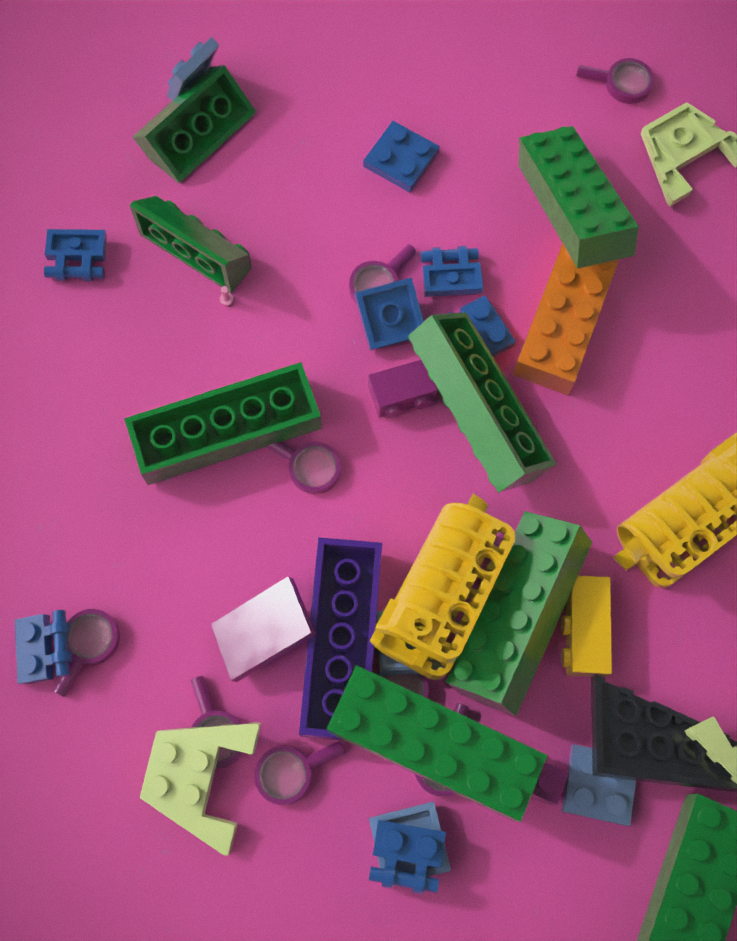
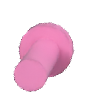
[220,286,234,307]

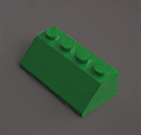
[133,65,256,183]
[129,196,252,294]

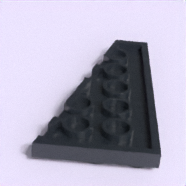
[591,674,737,792]

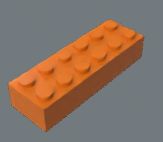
[513,243,619,395]

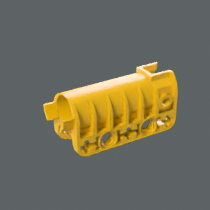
[613,432,737,588]
[370,493,515,680]

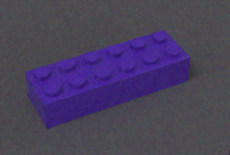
[299,537,382,741]

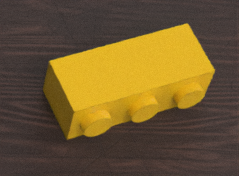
[561,576,612,678]

